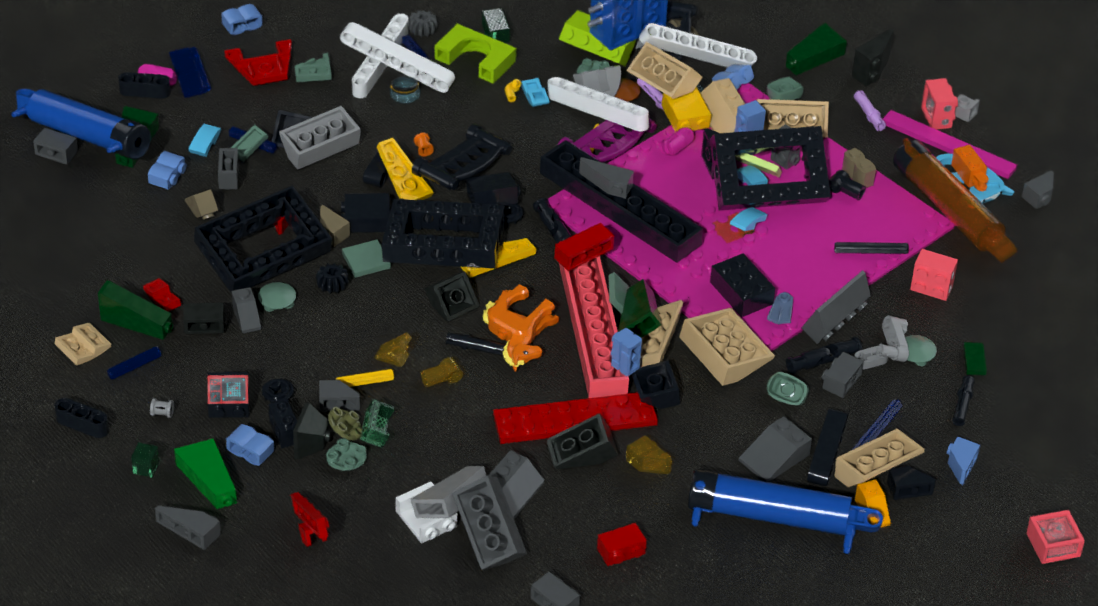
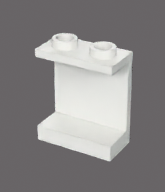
[396,481,457,543]

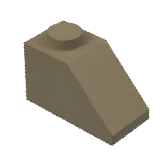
[185,189,218,220]
[320,205,350,247]

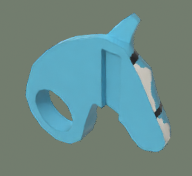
[931,153,1014,208]

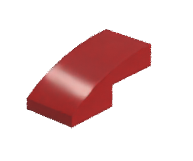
[143,278,181,312]

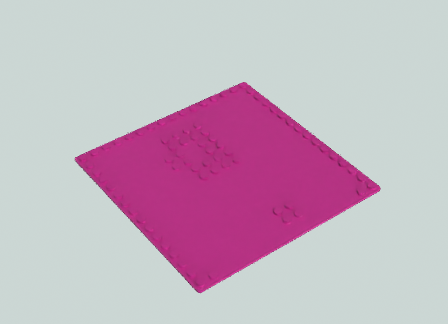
[547,83,955,352]

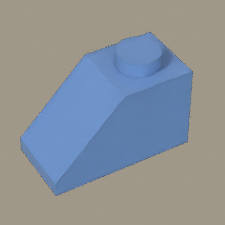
[947,437,980,485]

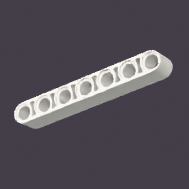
[352,14,409,98]
[340,22,455,92]
[639,23,757,67]
[548,77,649,131]

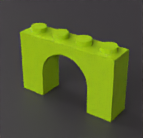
[435,24,516,84]

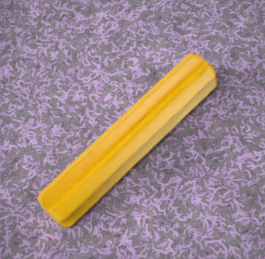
[336,369,394,387]

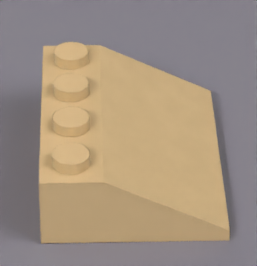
[679,308,775,386]

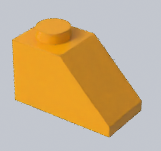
[855,480,891,527]

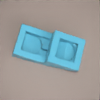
[521,78,550,107]
[188,124,221,157]
[737,165,768,185]
[730,207,768,231]

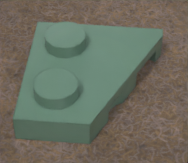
[295,53,331,82]

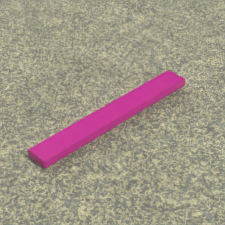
[883,110,1017,179]

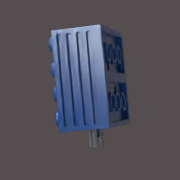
[588,0,668,51]

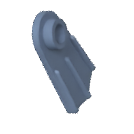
[767,292,793,325]

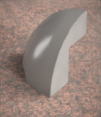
[573,66,621,97]

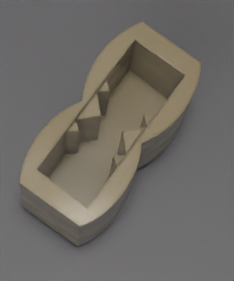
[842,148,876,188]

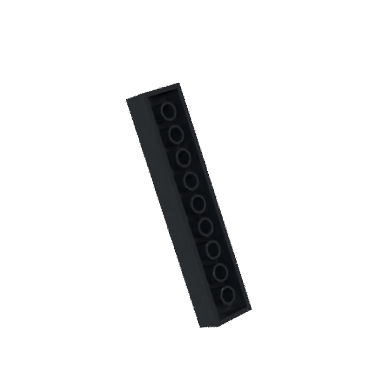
[540,140,703,263]

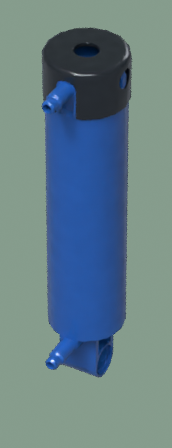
[12,89,151,160]
[688,469,883,554]

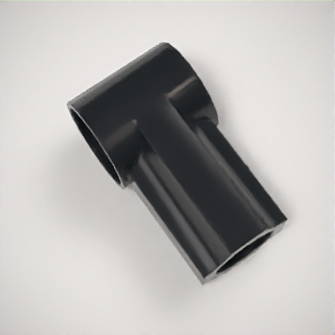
[829,170,866,200]

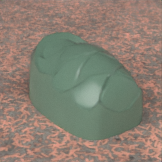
[767,77,804,100]
[767,372,809,406]

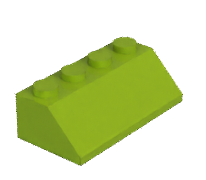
[559,10,636,66]

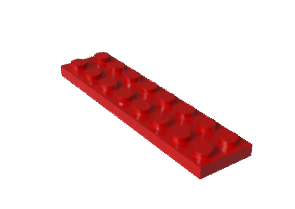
[493,393,657,444]

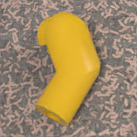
[505,79,521,102]

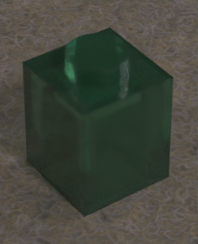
[131,442,159,477]

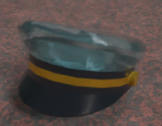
[390,76,421,104]

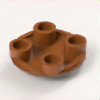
[614,79,640,102]

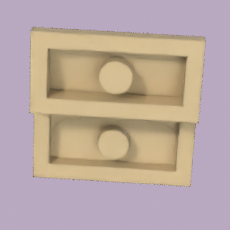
[54,323,111,365]

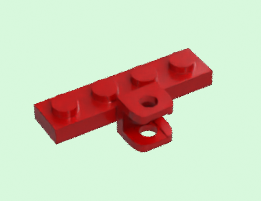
[291,492,329,547]

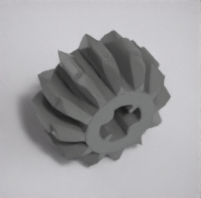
[409,10,437,37]

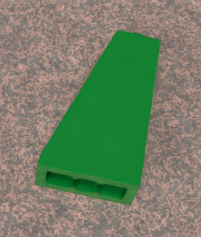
[174,439,237,509]

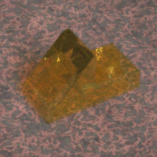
[374,332,412,367]

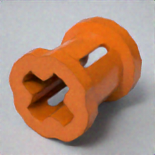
[414,133,434,157]

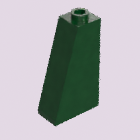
[786,23,847,75]
[115,106,159,168]
[618,279,662,338]
[98,280,173,340]

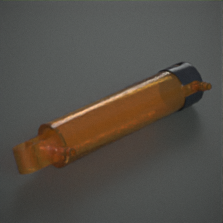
[893,138,1018,263]

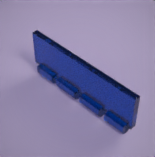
[169,47,211,98]

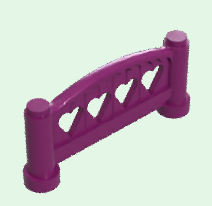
[558,99,657,163]

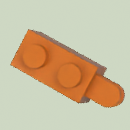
[951,145,988,191]

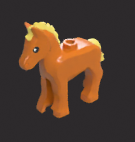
[482,284,559,372]

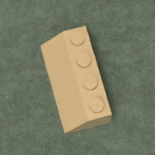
[626,42,702,99]
[700,78,745,133]
[756,99,829,138]
[640,300,683,367]
[835,429,925,487]

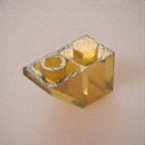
[626,435,672,474]

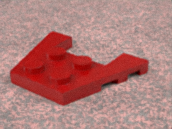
[224,39,292,85]

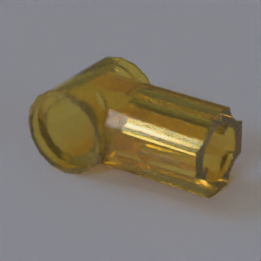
[421,357,463,387]

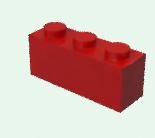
[554,223,614,271]

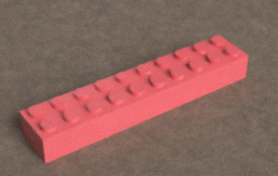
[559,256,629,398]

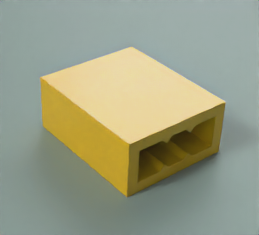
[661,87,711,132]

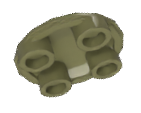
[328,407,364,440]

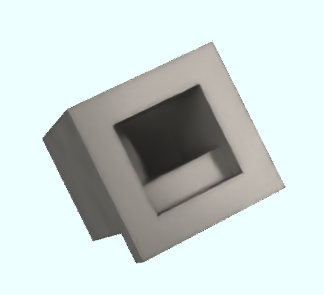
[955,94,980,122]

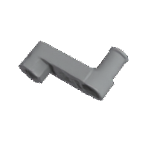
[876,315,909,362]

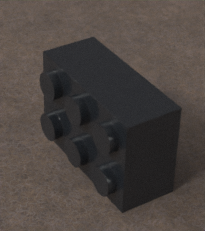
[710,253,775,317]

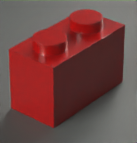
[597,523,647,566]

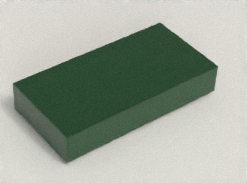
[963,342,987,375]

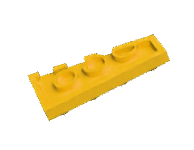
[377,138,434,200]
[461,238,536,278]

